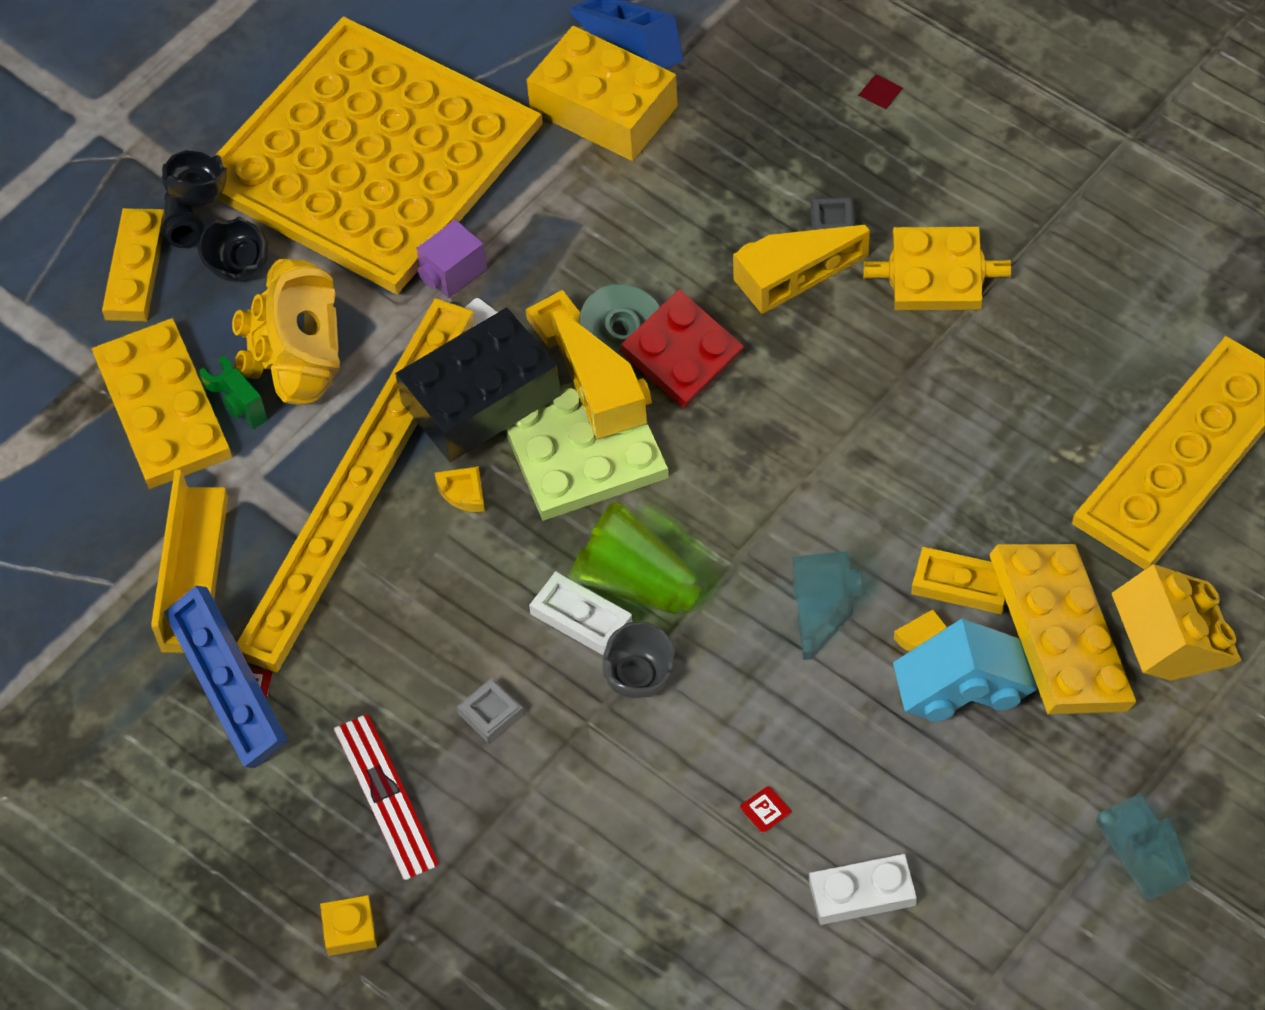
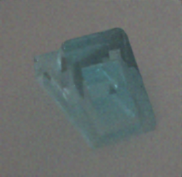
[1096,794,1191,902]

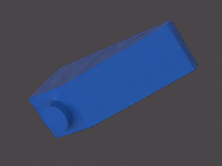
[570,0,683,71]

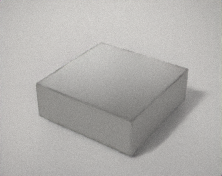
[456,678,524,744]

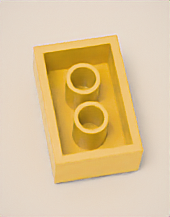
[526,26,678,161]

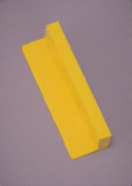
[151,469,228,653]

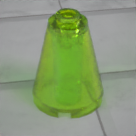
[569,501,703,615]

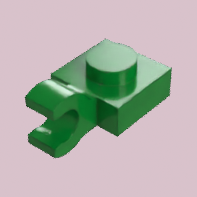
[199,356,268,430]

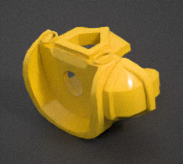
[232,259,340,406]

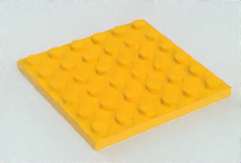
[216,16,543,295]

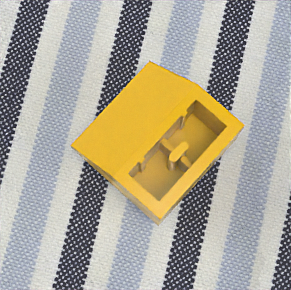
[1111,564,1241,681]

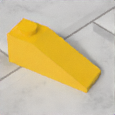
[733,225,870,314]
[551,309,652,439]

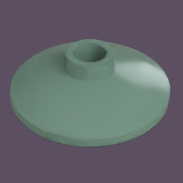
[579,284,660,365]

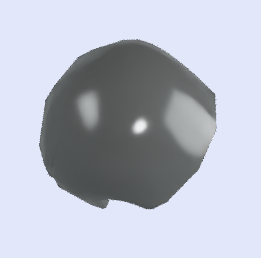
[602,622,675,699]

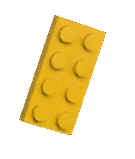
[91,318,232,490]
[989,544,1136,714]

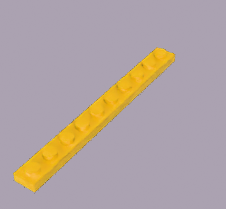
[237,298,475,673]

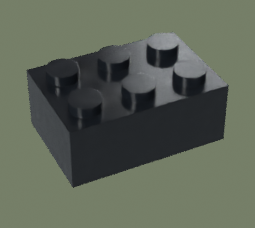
[395,307,561,462]

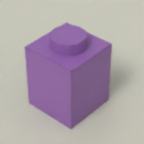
[416,219,487,298]

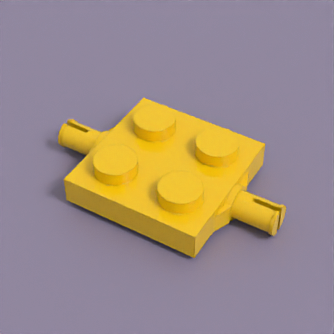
[863,227,1011,310]

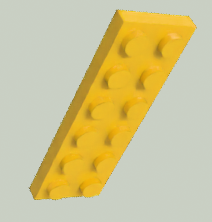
[1072,336,1265,570]

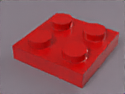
[619,289,744,409]

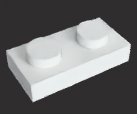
[529,571,633,655]
[809,854,917,925]

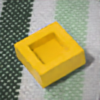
[525,290,580,349]
[320,895,377,956]

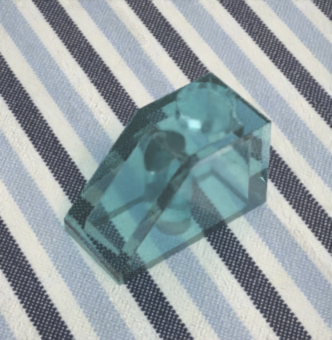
[792,551,861,660]

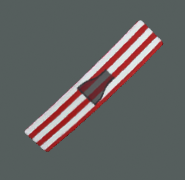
[334,715,438,880]

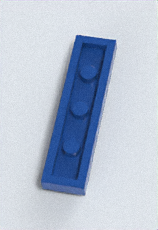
[164,586,289,768]

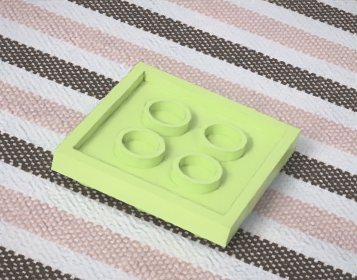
[504,382,669,521]

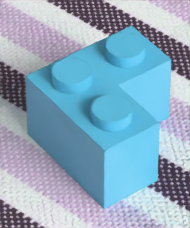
[893,619,1037,722]

